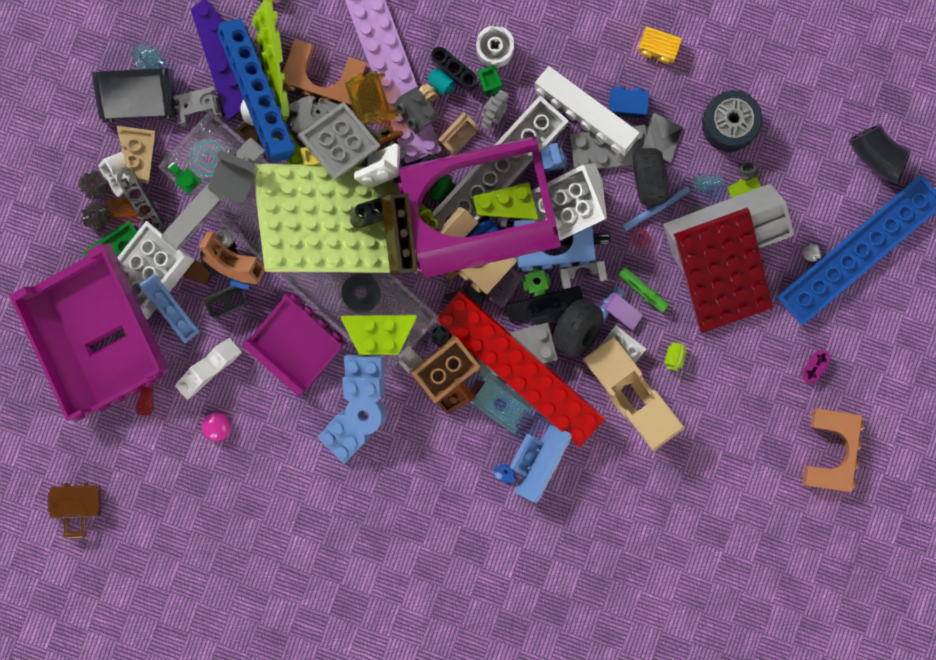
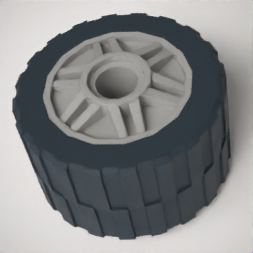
[702,90,763,152]

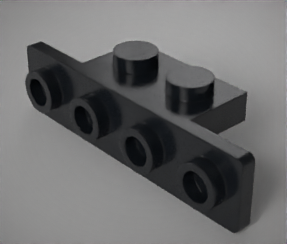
[506,286,583,325]

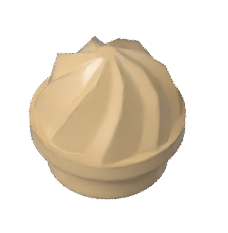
[419,84,438,103]

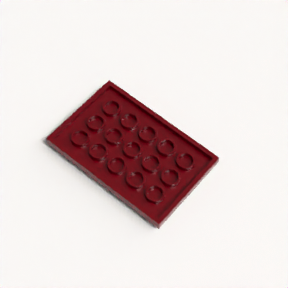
[674,208,773,334]

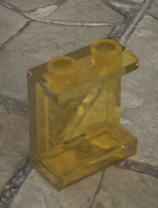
[345,71,399,126]

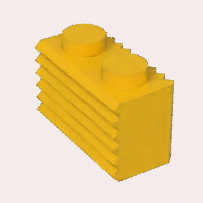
[638,26,682,64]

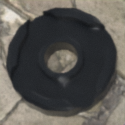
[341,273,381,312]

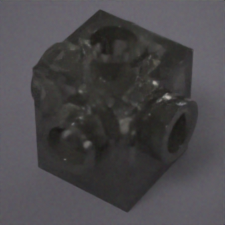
[79,171,108,200]
[81,202,111,231]

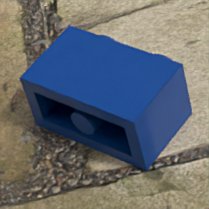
[608,86,649,118]

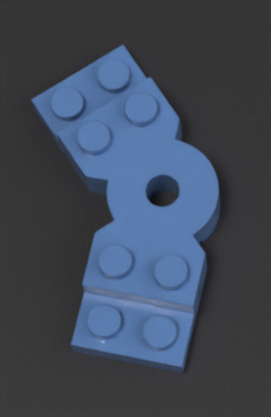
[317,355,387,464]

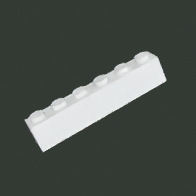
[534,66,640,156]

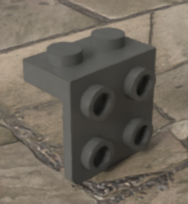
[208,149,259,204]

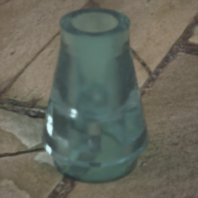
[693,174,723,193]

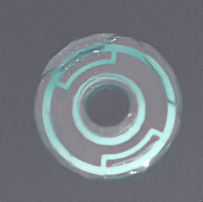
[188,138,225,178]

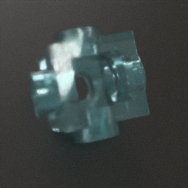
[130,41,164,69]

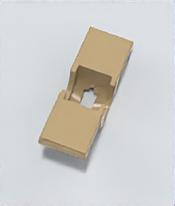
[583,336,685,452]

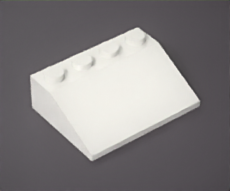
[531,163,607,241]
[117,221,195,319]

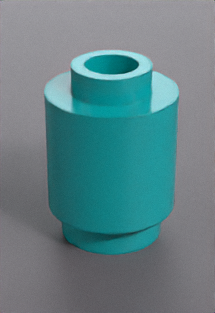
[426,68,455,96]

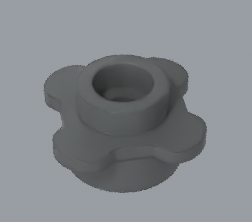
[738,162,760,181]

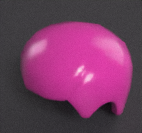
[202,411,231,442]

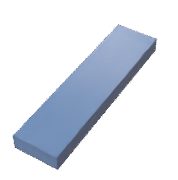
[139,273,200,343]

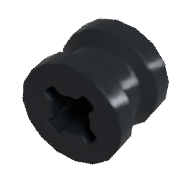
[430,325,449,345]

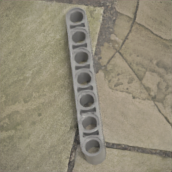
[161,138,266,251]

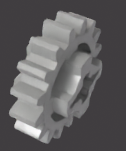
[481,90,509,131]

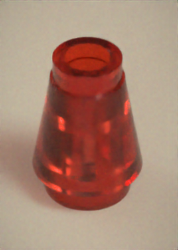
[135,386,154,416]

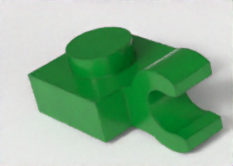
[168,162,202,195]

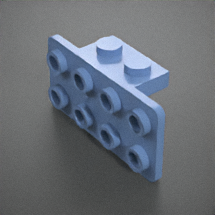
[509,425,572,503]

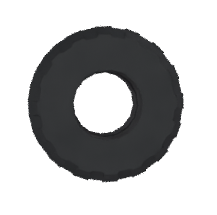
[633,148,669,206]
[553,299,604,357]

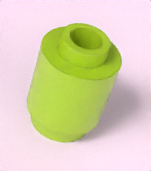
[664,342,687,372]

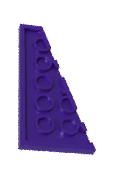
[190,0,260,122]

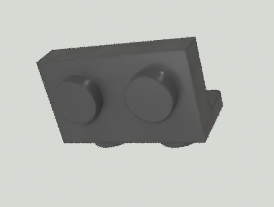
[394,87,439,134]

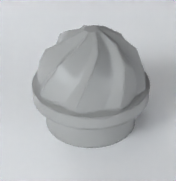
[803,243,822,262]

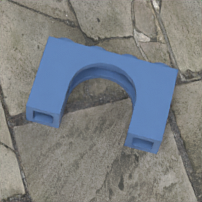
[513,219,595,272]

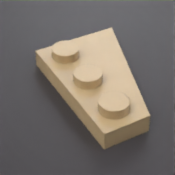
[117,126,155,184]

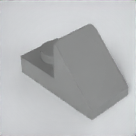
[288,96,311,135]

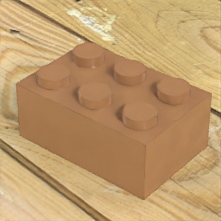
[409,336,480,403]

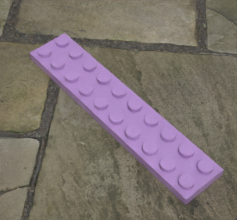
[345,0,442,165]

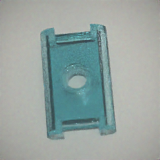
[469,372,534,435]

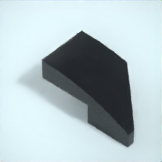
[445,286,487,307]

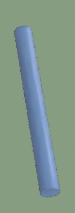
[622,186,691,231]

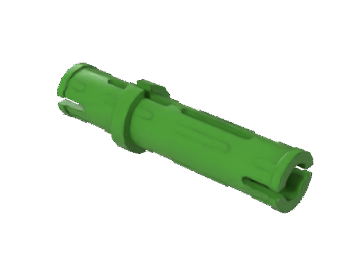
[618,267,669,313]

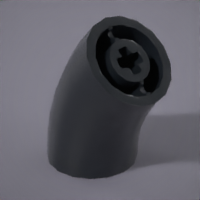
[848,124,911,185]

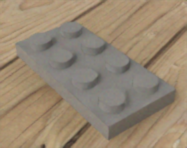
[570,125,646,169]

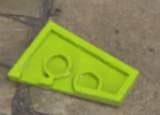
[472,182,538,220]

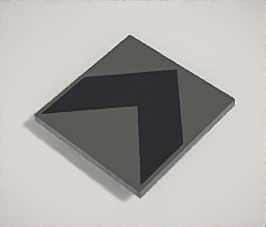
[641,113,683,163]

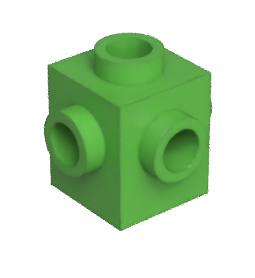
[522,268,551,297]

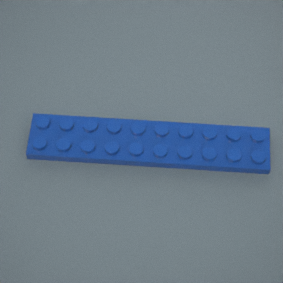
[776,174,936,326]

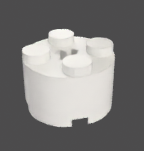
[476,26,514,68]

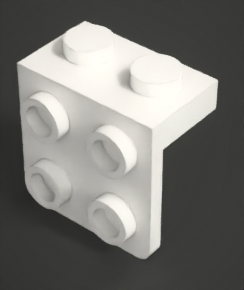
[354,143,400,189]

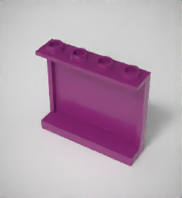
[242,292,346,397]

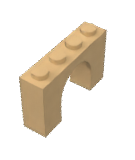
[438,207,518,294]

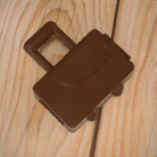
[48,482,101,539]

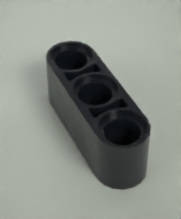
[431,47,477,91]
[350,193,399,228]

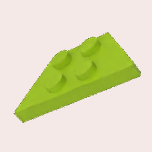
[341,315,417,355]

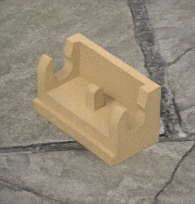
[438,112,479,155]

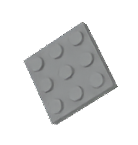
[298,102,380,181]

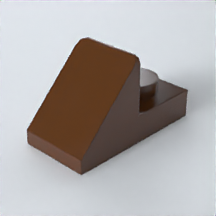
[437,382,474,414]

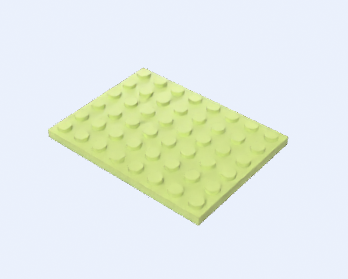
[254,163,418,273]

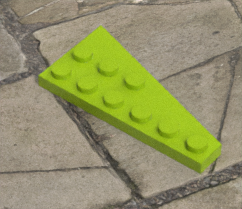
[252,0,289,122]

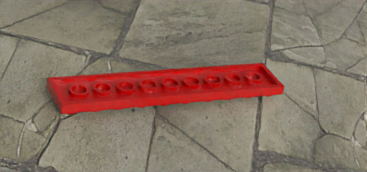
[436,291,606,448]

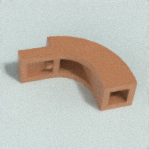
[199,231,265,284]

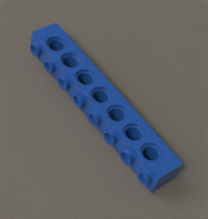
[217,18,295,164]

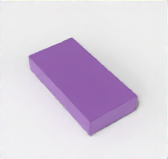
[603,293,643,331]

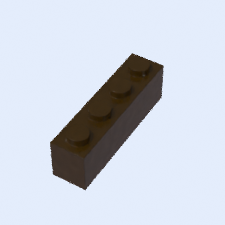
[381,193,417,276]

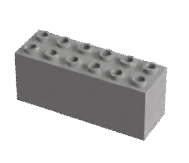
[663,184,794,273]

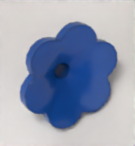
[493,464,516,484]

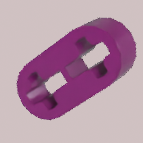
[801,350,830,383]

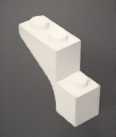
[175,338,241,400]

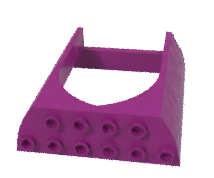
[398,136,561,278]

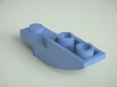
[540,143,567,176]

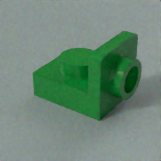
[477,65,503,97]

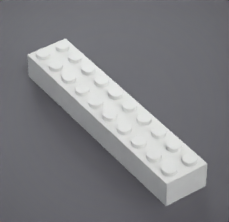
[431,96,568,231]

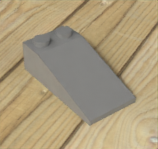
[476,322,558,381]

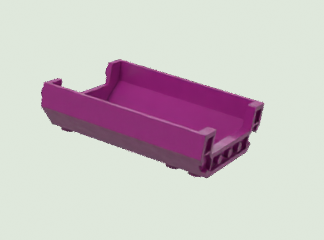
[9,243,169,422]

